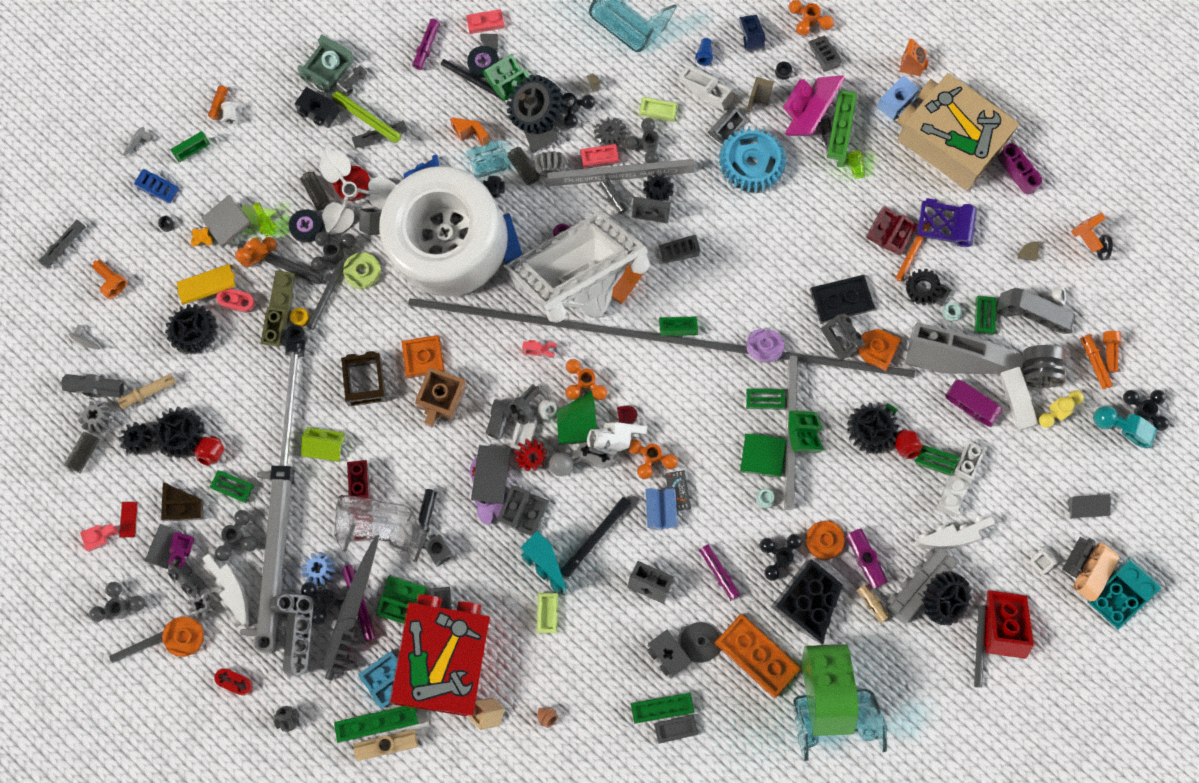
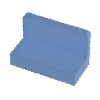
[645,488,678,530]

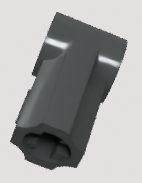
[486,398,512,439]

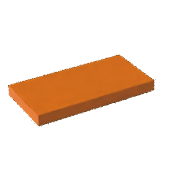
[715,613,801,699]

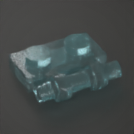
[466,140,510,179]

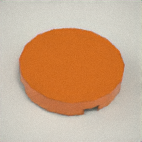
[805,521,845,560]
[162,616,204,657]

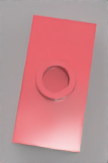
[580,144,619,168]

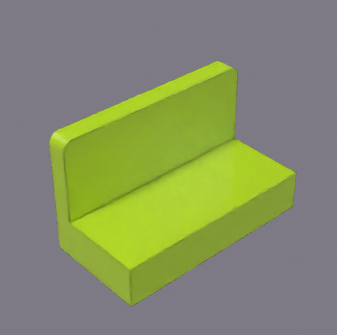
[301,427,345,462]

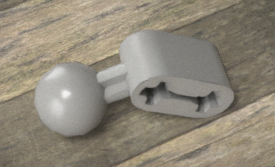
[549,442,613,477]

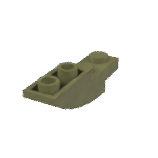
[260,270,296,347]

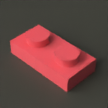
[466,9,504,34]

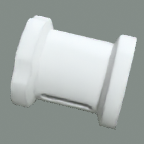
[221,101,239,125]

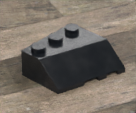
[771,559,843,645]

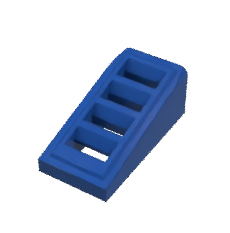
[134,169,179,204]

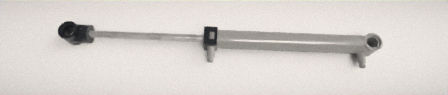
[240,324,308,654]

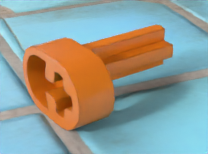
[91,259,127,299]
[1103,331,1121,373]

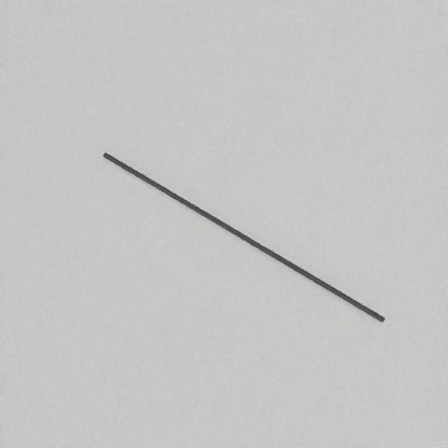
[408,298,915,378]

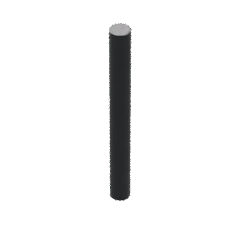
[441,59,502,100]

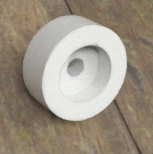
[1047,286,1066,305]
[537,400,557,420]

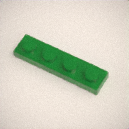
[334,706,419,743]

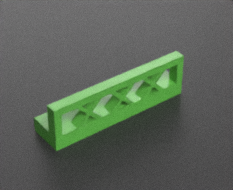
[826,90,857,167]

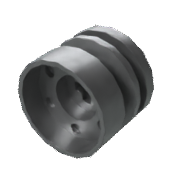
[1023,345,1065,388]

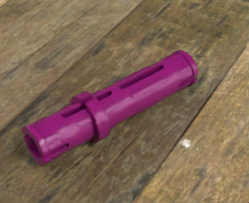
[412,19,440,70]
[699,544,741,601]

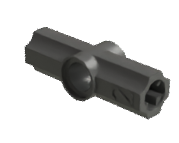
[61,374,125,398]

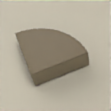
[586,73,600,92]
[1017,241,1039,261]

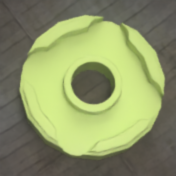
[343,252,381,289]

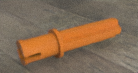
[1080,334,1113,389]

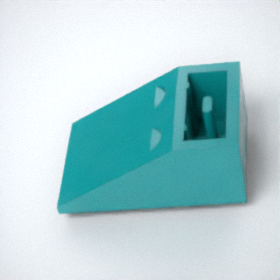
[520,531,566,595]
[1087,556,1161,630]

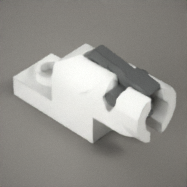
[587,422,647,456]

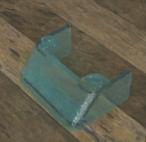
[589,0,677,52]
[793,689,887,761]

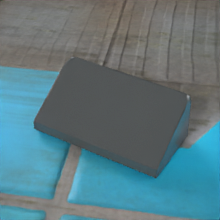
[708,107,747,145]
[1068,494,1111,519]
[145,524,182,569]

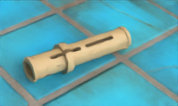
[117,373,176,410]

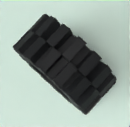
[906,269,941,305]

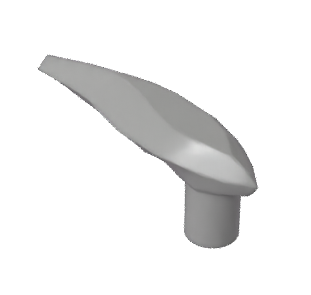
[123,127,153,156]
[69,325,100,350]

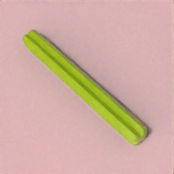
[332,91,401,143]

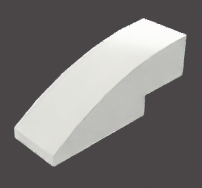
[678,65,735,111]
[999,367,1038,431]

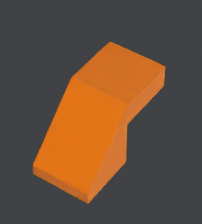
[450,117,490,147]

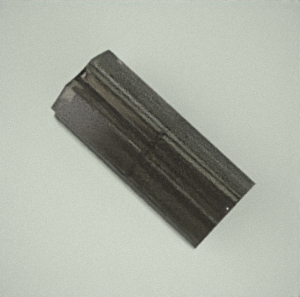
[507,147,540,186]
[300,171,331,211]
[64,431,100,474]

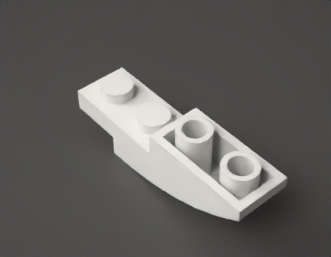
[936,440,986,517]
[914,516,995,550]
[202,554,250,628]

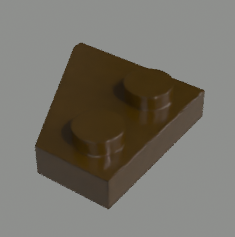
[161,483,203,521]

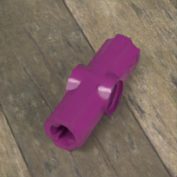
[846,528,888,589]

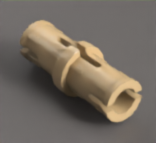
[856,583,891,624]

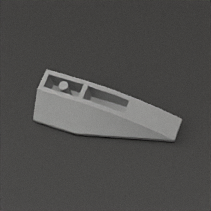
[905,322,1023,374]

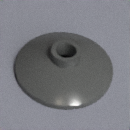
[681,622,720,663]

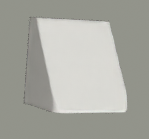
[1028,546,1058,576]

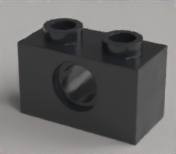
[294,87,340,128]

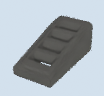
[808,35,842,72]
[659,235,700,264]

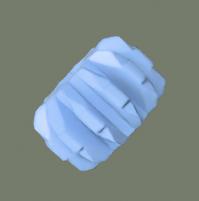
[301,552,336,586]

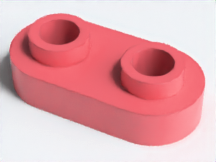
[216,289,255,313]

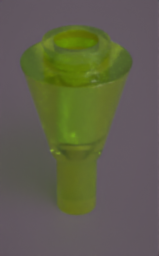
[253,202,278,237]

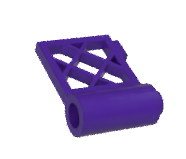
[917,198,977,247]

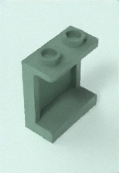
[297,35,354,93]

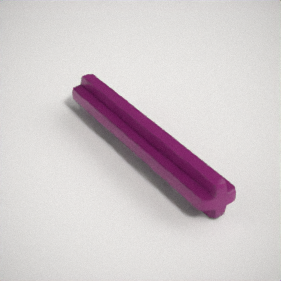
[342,565,376,641]

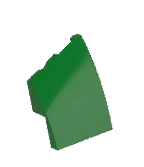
[556,391,597,445]

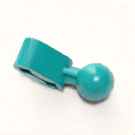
[1093,405,1157,449]

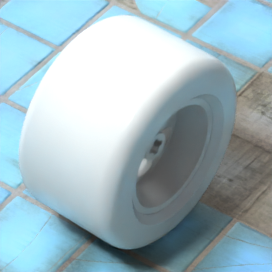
[379,166,508,297]

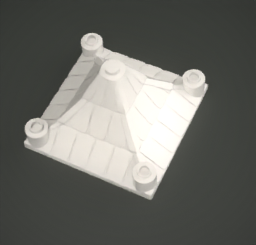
[504,211,650,323]

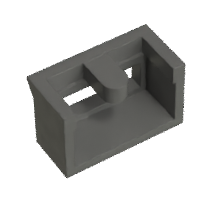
[820,313,865,360]

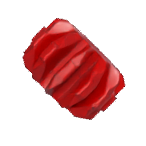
[514,438,547,472]

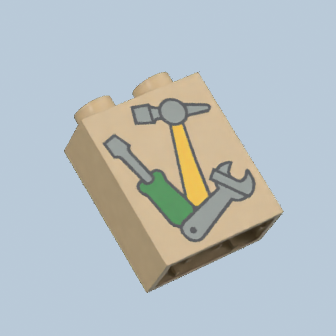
[897,73,1020,191]

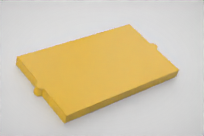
[177,264,236,305]

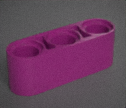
[998,143,1042,194]
[945,379,1003,427]

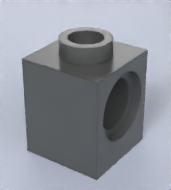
[423,534,454,567]

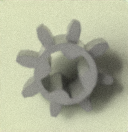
[189,594,215,618]

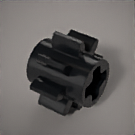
[483,176,505,198]

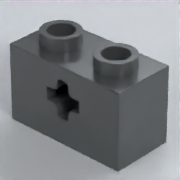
[627,561,674,604]
[647,629,692,678]

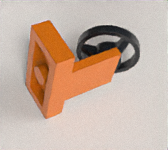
[1071,212,1113,261]

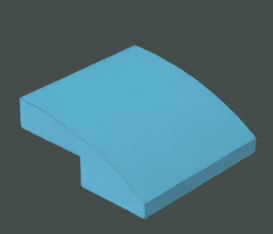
[358,650,397,709]

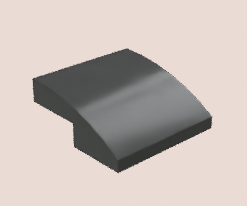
[496,485,549,536]

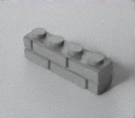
[887,547,958,624]

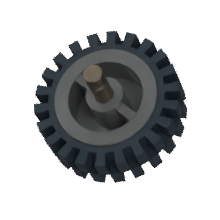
[507,75,564,134]

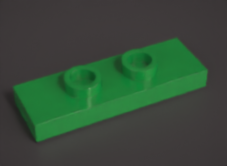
[630,692,694,724]

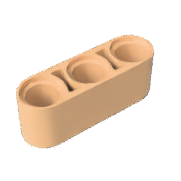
[1073,543,1119,602]

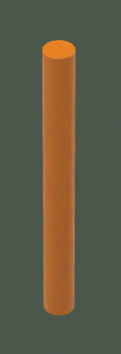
[895,219,933,282]

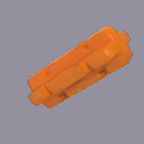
[208,85,228,120]

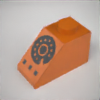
[899,39,929,76]

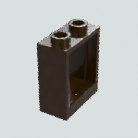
[341,351,387,407]

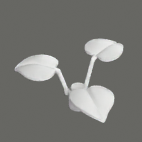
[320,149,397,235]

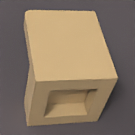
[469,698,505,730]

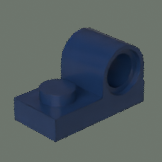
[739,15,765,51]

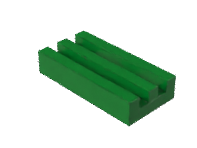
[170,131,210,163]
[974,296,996,335]
[659,316,698,336]
[746,388,785,410]
[915,445,960,476]
[209,470,255,503]

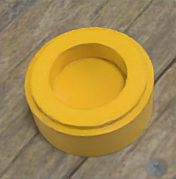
[290,308,310,327]

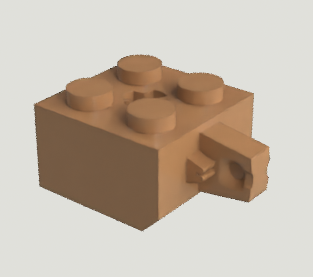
[415,367,467,428]

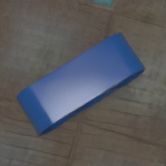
[503,213,523,265]

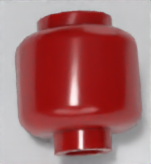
[894,429,922,459]
[195,436,224,466]

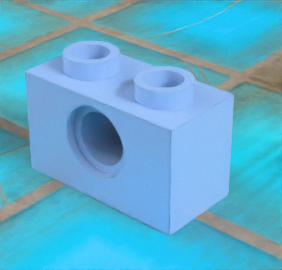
[877,75,920,120]

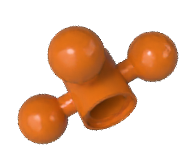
[788,0,834,36]
[235,237,277,267]
[565,359,608,400]
[627,439,678,479]

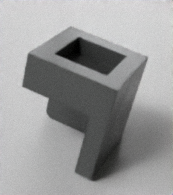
[359,207,382,235]

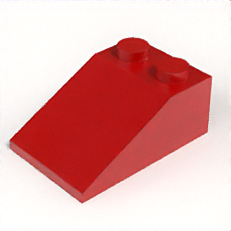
[985,590,1034,659]

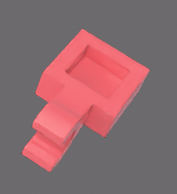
[522,340,556,358]
[80,524,119,552]

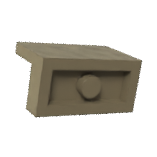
[747,77,774,113]

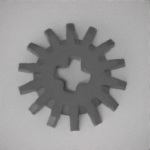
[594,117,627,146]

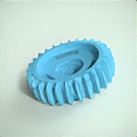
[719,126,786,193]

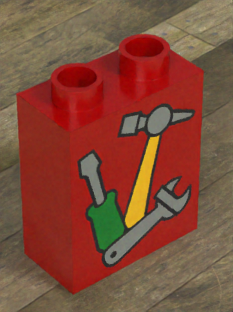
[389,594,490,717]

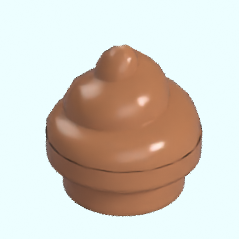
[537,707,558,728]

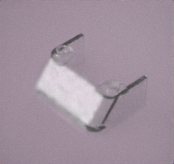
[334,495,427,562]

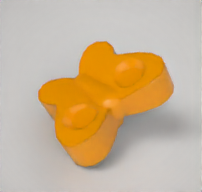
[191,227,214,247]

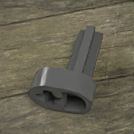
[508,384,540,425]

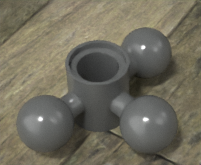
[625,118,659,163]
[311,232,356,271]
[215,510,258,561]
[89,581,145,622]

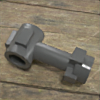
[335,65,367,96]

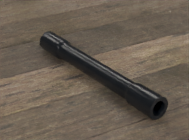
[560,497,631,578]

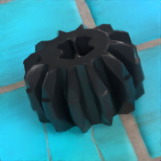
[643,172,674,202]
[119,422,154,455]

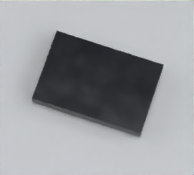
[810,275,875,324]

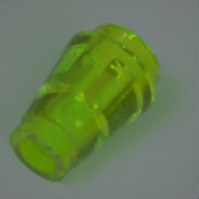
[846,150,865,179]

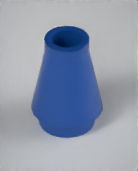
[695,38,713,66]

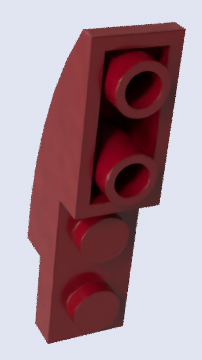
[347,460,373,542]

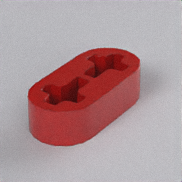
[214,668,253,696]

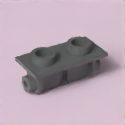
[1062,536,1096,578]
[168,559,206,598]

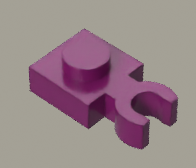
[168,532,194,568]

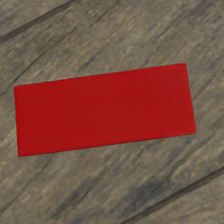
[119,502,138,537]

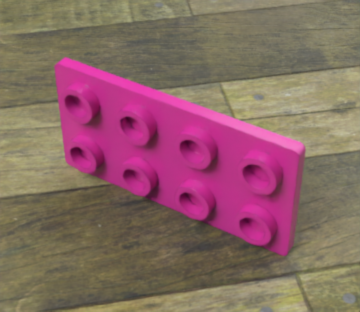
[783,75,845,136]

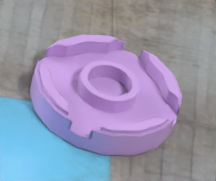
[746,329,784,362]

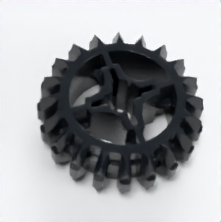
[165,304,218,354]
[847,403,899,454]
[151,406,205,459]
[921,571,972,626]

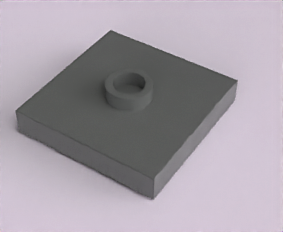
[632,197,671,223]

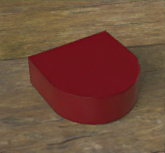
[617,405,638,424]

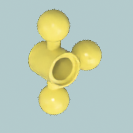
[1039,390,1084,428]

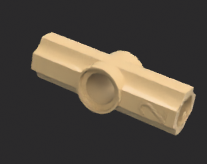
[353,729,418,761]

